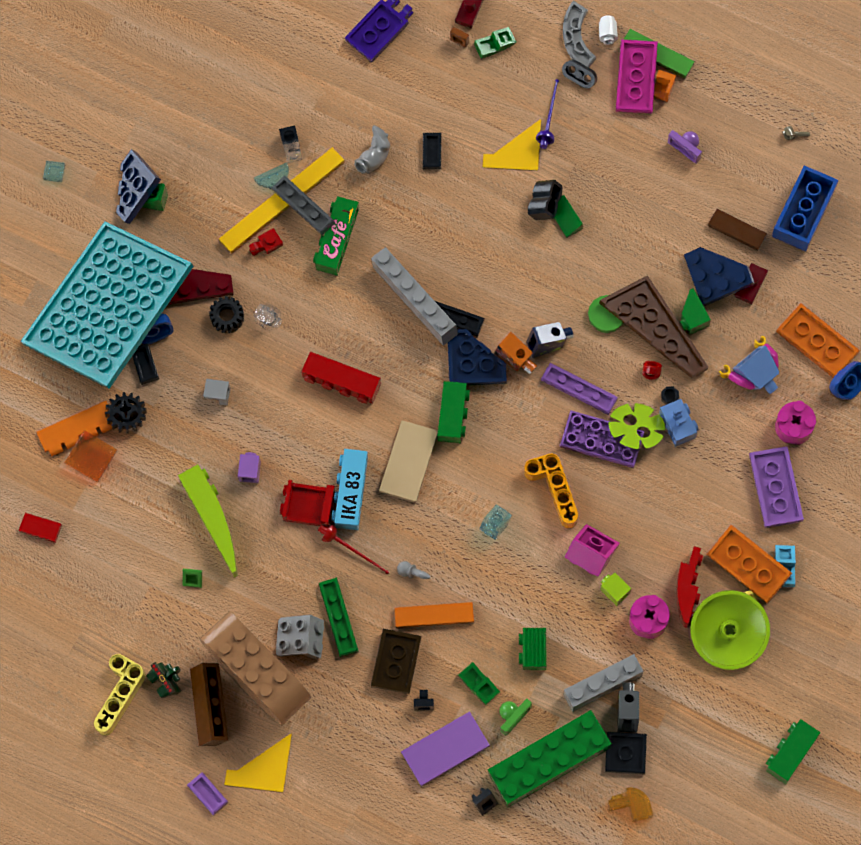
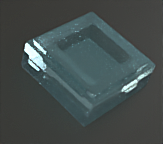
[43,161,65,182]

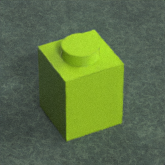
[600,573,631,606]

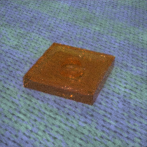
[64,430,118,483]

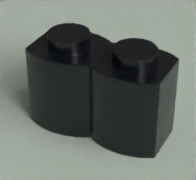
[528,180,563,220]

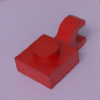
[249,228,283,256]

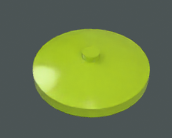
[690,590,770,670]

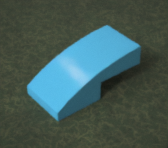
[775,545,796,587]

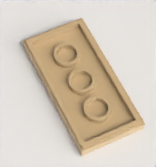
[379,420,438,503]

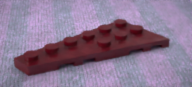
[168,269,234,305]

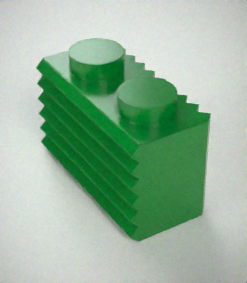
[519,628,547,670]

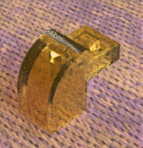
[607,787,653,822]

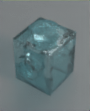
[479,504,512,540]

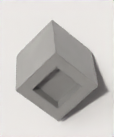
[203,379,231,406]

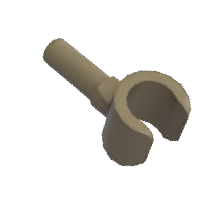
[782,126,810,140]

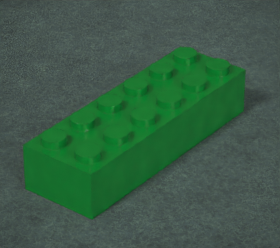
[487,710,612,808]

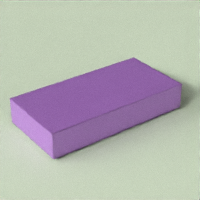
[187,772,228,816]

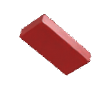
[19,513,62,543]

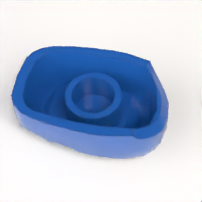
[142,314,174,345]
[829,361,861,400]

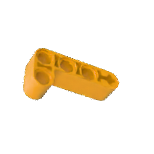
[524,453,578,529]

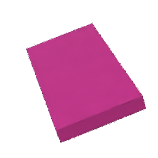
[616,39,658,114]

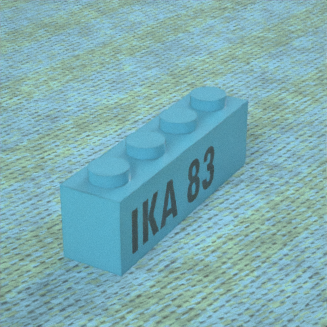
[332,449,368,530]

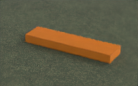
[395,602,474,628]

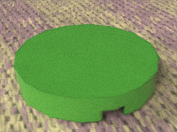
[588,295,623,333]

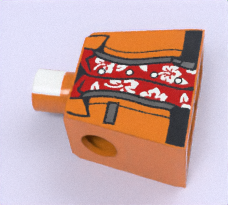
[494,332,537,374]

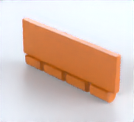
[36,401,112,457]

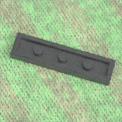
[272,175,335,235]

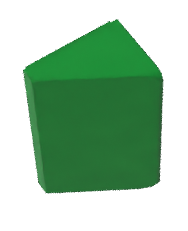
[554,195,583,238]

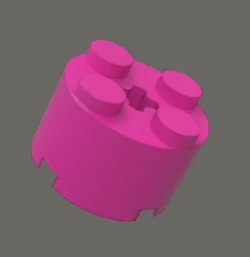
[775,401,816,445]
[629,595,670,639]

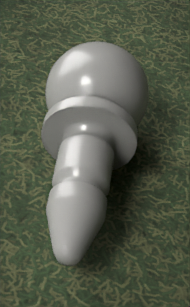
[397,561,430,579]

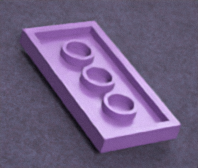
[749,446,804,528]

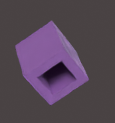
[238,452,261,483]

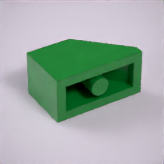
[680,288,711,336]

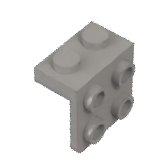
[276,615,324,659]

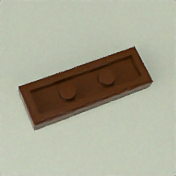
[708,209,767,251]

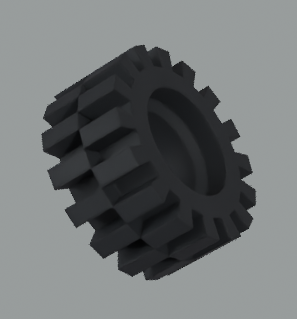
[209,296,244,333]

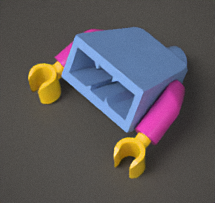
[719,336,779,394]

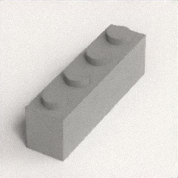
[563,654,644,712]

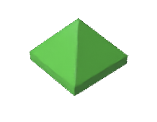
[182,568,202,588]

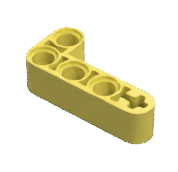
[94,654,146,736]

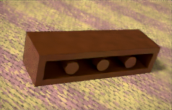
[190,663,228,746]

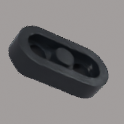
[562,60,597,88]

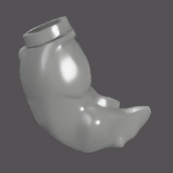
[354,125,390,173]

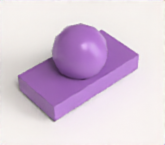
[668,130,702,164]

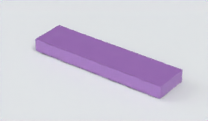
[541,363,618,415]

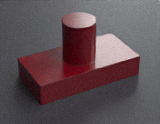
[455,0,484,29]
[735,263,768,305]

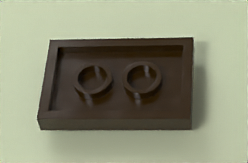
[371,629,422,695]

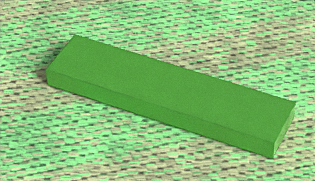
[623,29,695,79]

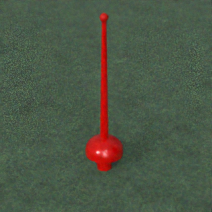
[318,524,389,574]

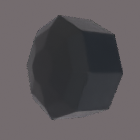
[661,386,679,405]

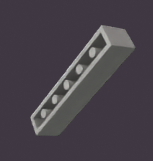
[371,247,458,346]

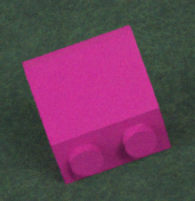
[565,524,620,577]

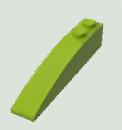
[178,464,238,578]

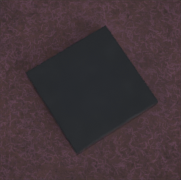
[605,732,647,774]

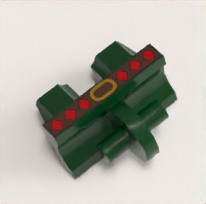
[146,662,182,698]

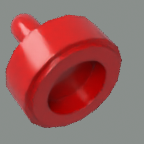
[642,361,662,380]

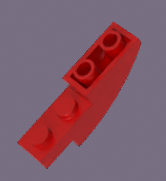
[676,546,703,628]

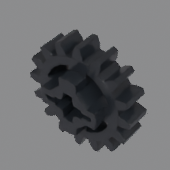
[105,392,147,433]

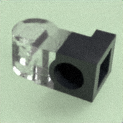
[279,125,302,163]

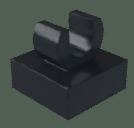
[414,690,434,711]
[472,788,498,816]

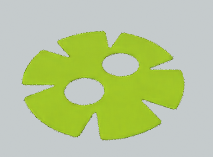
[609,403,665,449]

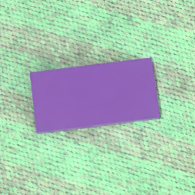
[560,410,644,468]
[401,711,490,787]

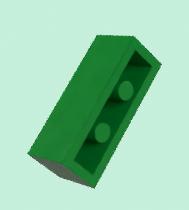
[437,381,470,444]
[766,719,821,784]

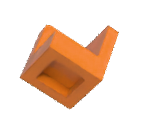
[654,70,676,102]

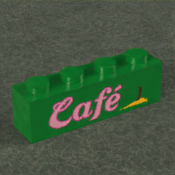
[313,196,359,276]

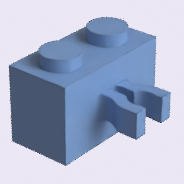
[659,399,699,447]

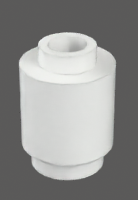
[599,16,618,45]

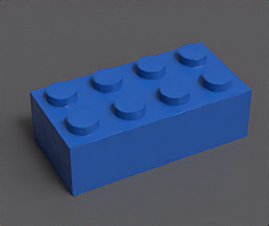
[772,165,839,252]

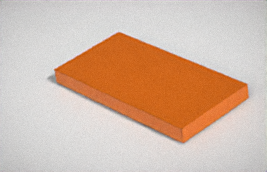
[776,303,860,378]
[706,525,792,604]

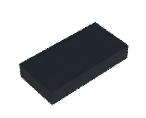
[423,133,442,169]
[132,343,159,385]

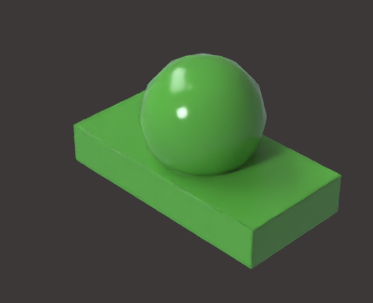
[499,698,532,736]

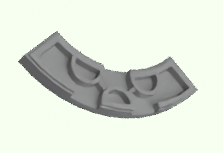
[563,0,596,67]

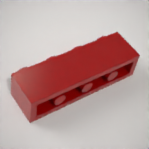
[301,351,381,404]

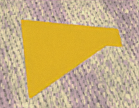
[483,119,541,170]
[224,734,292,792]

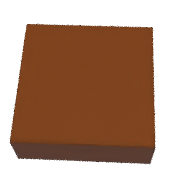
[450,27,469,47]

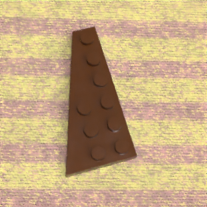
[599,275,708,378]

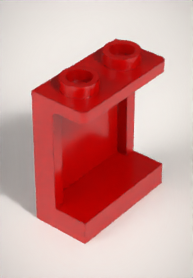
[280,480,335,528]

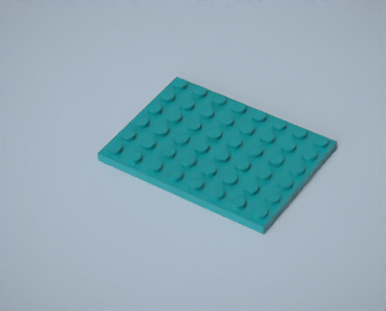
[20,221,194,389]

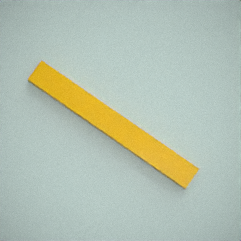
[219,147,345,254]

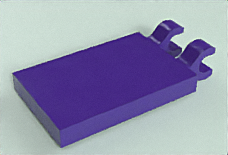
[345,0,414,62]

